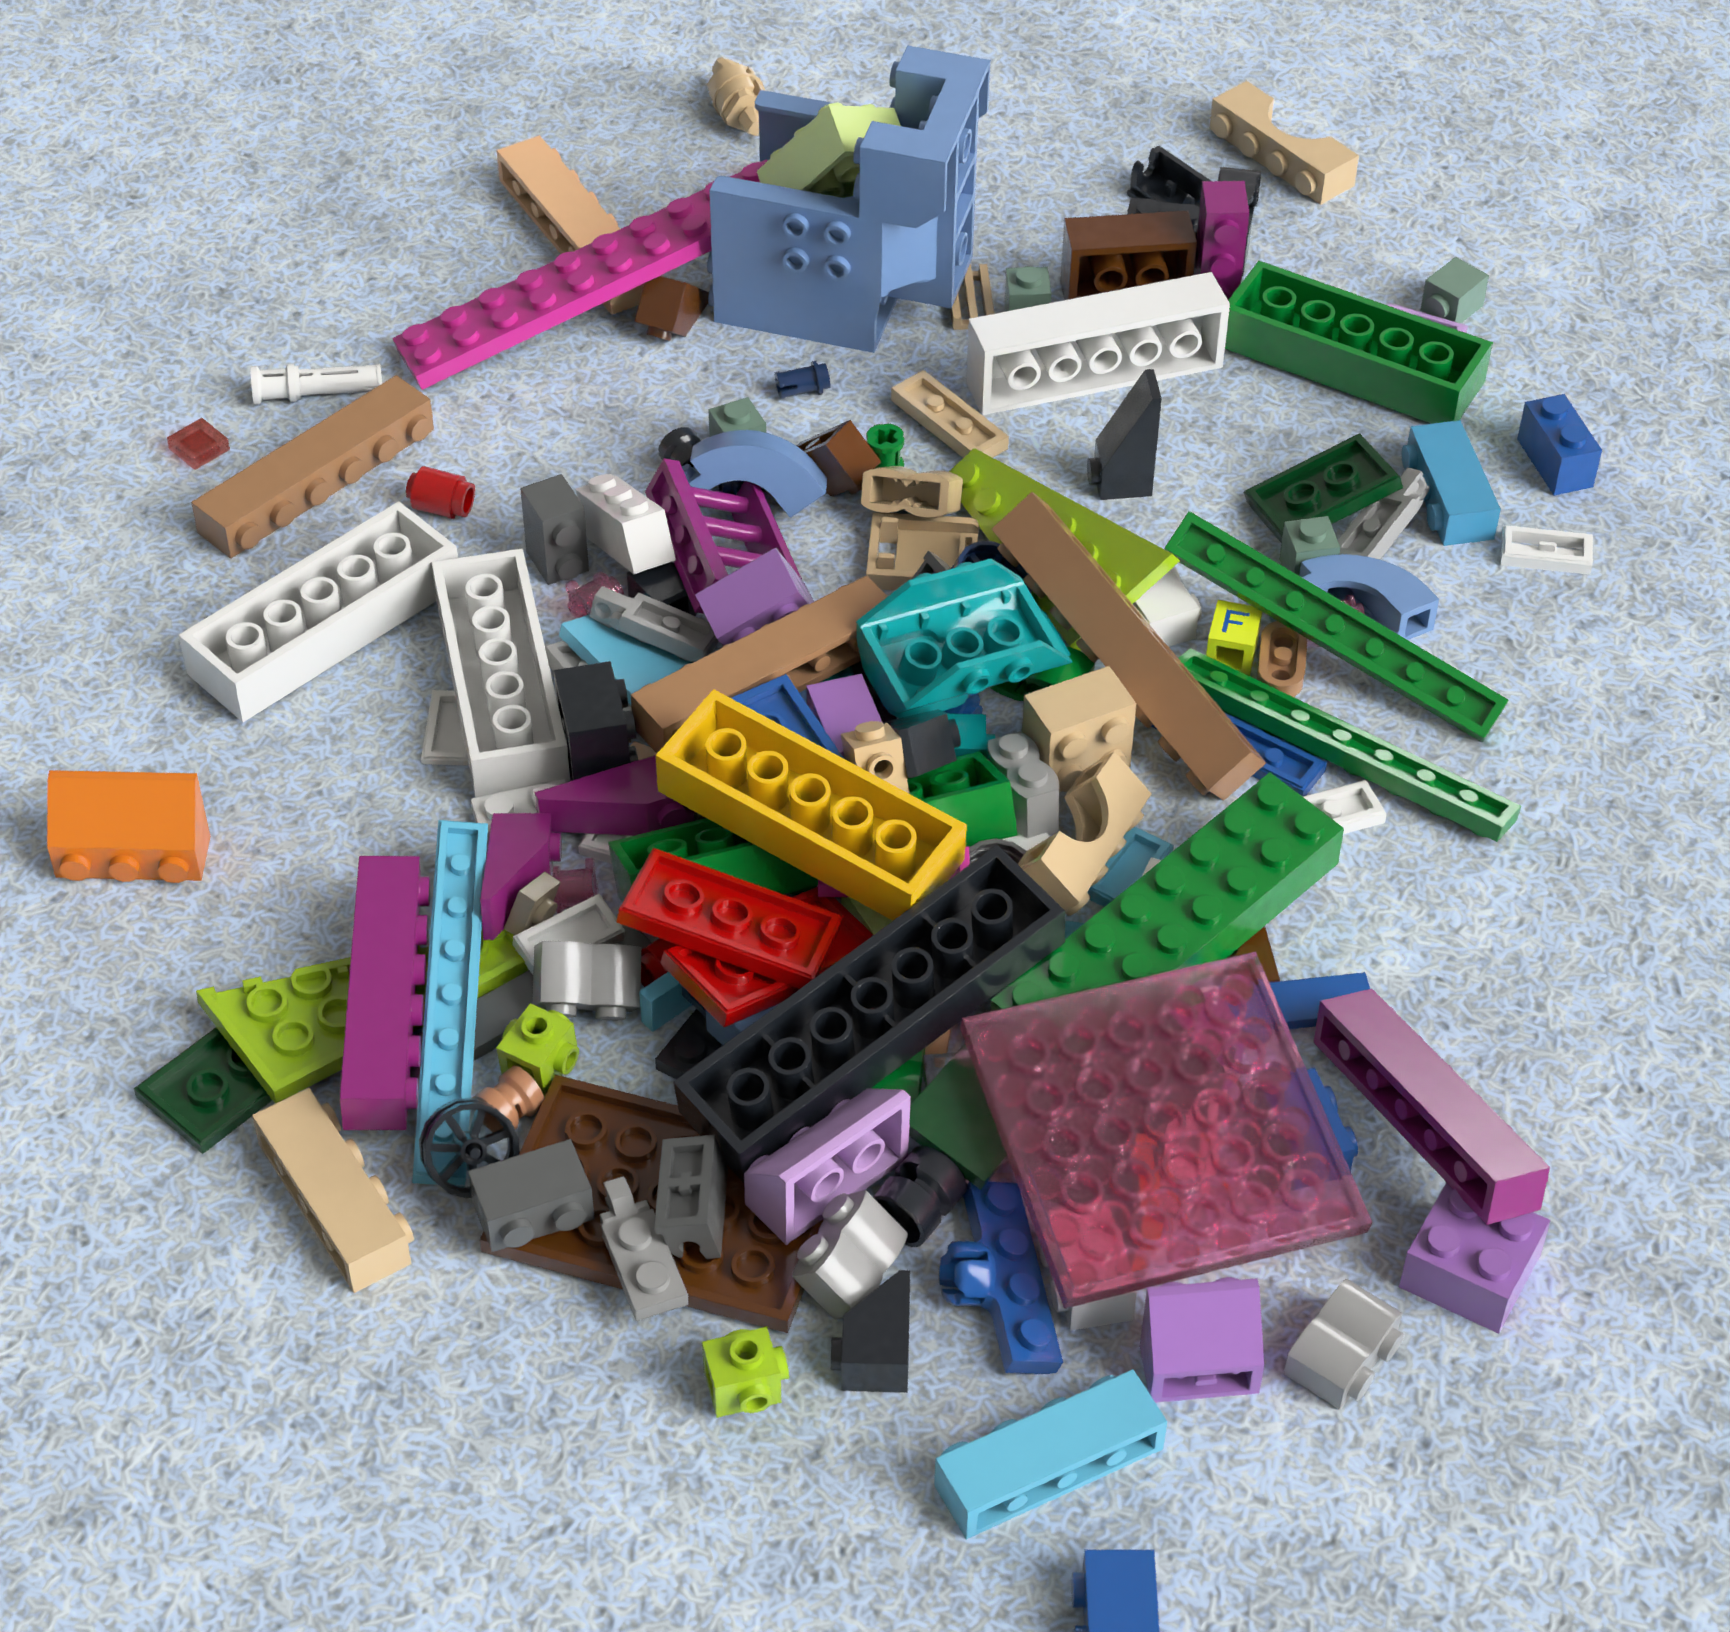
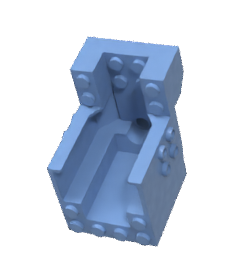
[707,45,991,353]

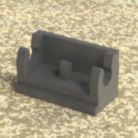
[654,1135,728,1259]

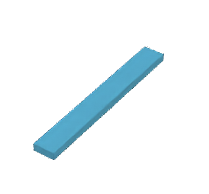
[412,820,488,1185]

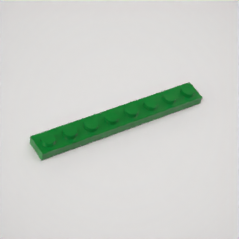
[1164,511,1509,742]
[1178,648,1522,842]

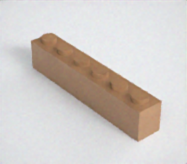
[191,375,434,559]
[631,575,888,753]

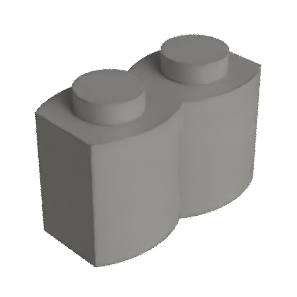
[988,731,1059,838]
[532,941,642,1021]
[792,1190,908,1319]
[1283,1278,1404,1410]

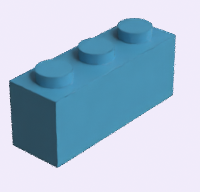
[1401,420,1501,546]

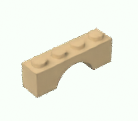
[1210,81,1359,205]
[1018,751,1152,916]

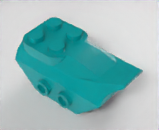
[856,559,1072,718]

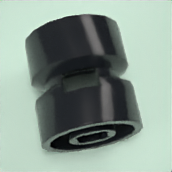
[873,1145,967,1247]

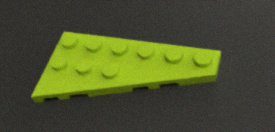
[949,448,1180,651]
[196,928,529,1104]

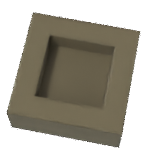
[504,872,561,936]

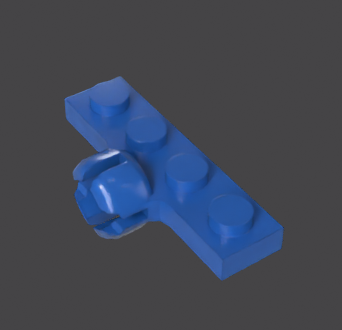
[939,1181,1063,1374]

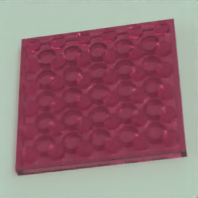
[960,952,1373,1309]

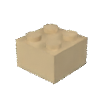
[1022,666,1137,792]

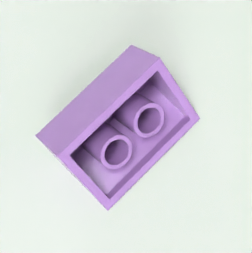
[744,1089,911,1245]

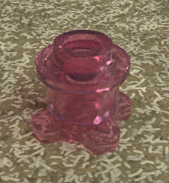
[565,572,624,619]
[552,858,598,914]

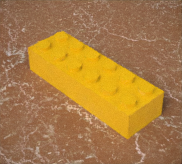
[656,689,967,921]

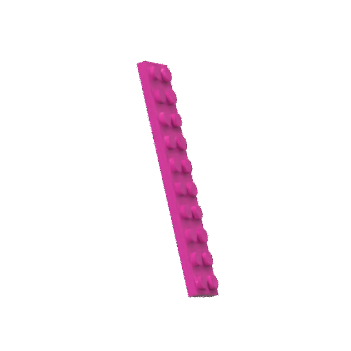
[392,159,768,390]

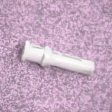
[250,364,382,405]

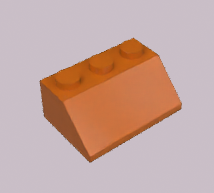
[47,770,211,883]

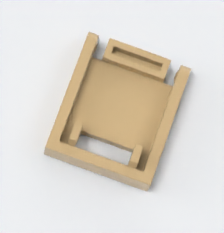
[866,512,979,591]

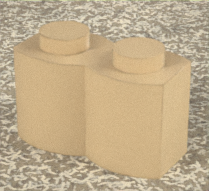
[861,466,963,518]

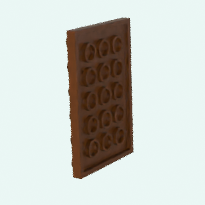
[479,1074,825,1333]

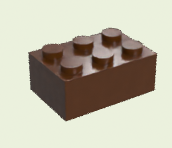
[1060,211,1197,300]

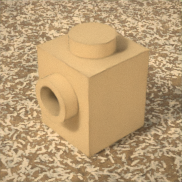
[841,721,909,793]

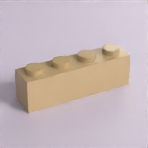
[252,1088,414,1293]

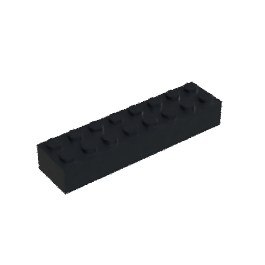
[673,845,1065,1183]

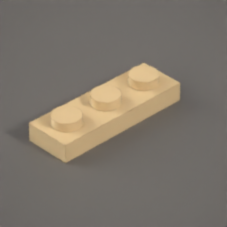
[891,370,1009,458]

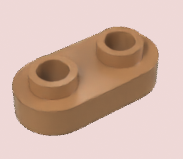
[1257,621,1308,697]

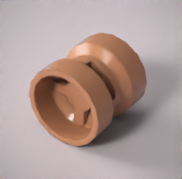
[472,1066,544,1132]

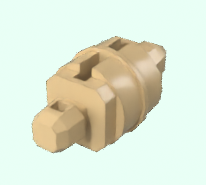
[707,57,765,136]

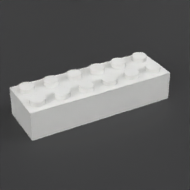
[966,272,1230,415]
[178,501,458,722]
[432,548,570,798]

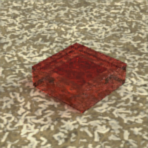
[167,418,230,470]

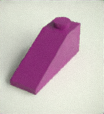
[534,755,695,836]
[480,813,562,940]

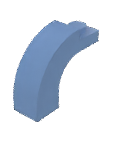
[682,430,827,518]
[1269,554,1439,640]

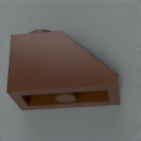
[634,276,709,341]
[796,420,881,497]

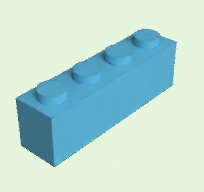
[934,1369,1168,1540]

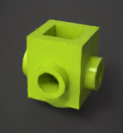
[496,1003,579,1097]
[702,1327,789,1418]

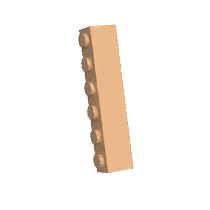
[497,135,645,315]

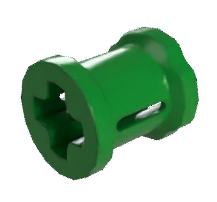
[866,423,905,469]

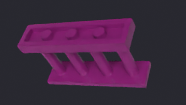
[645,458,802,614]

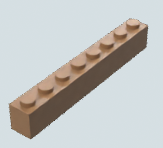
[992,492,1266,800]

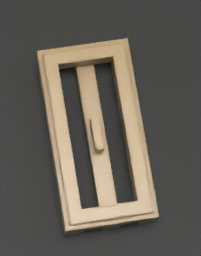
[950,264,995,330]

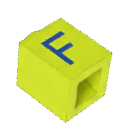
[1206,600,1262,676]

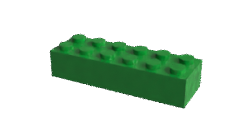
[1225,260,1493,424]

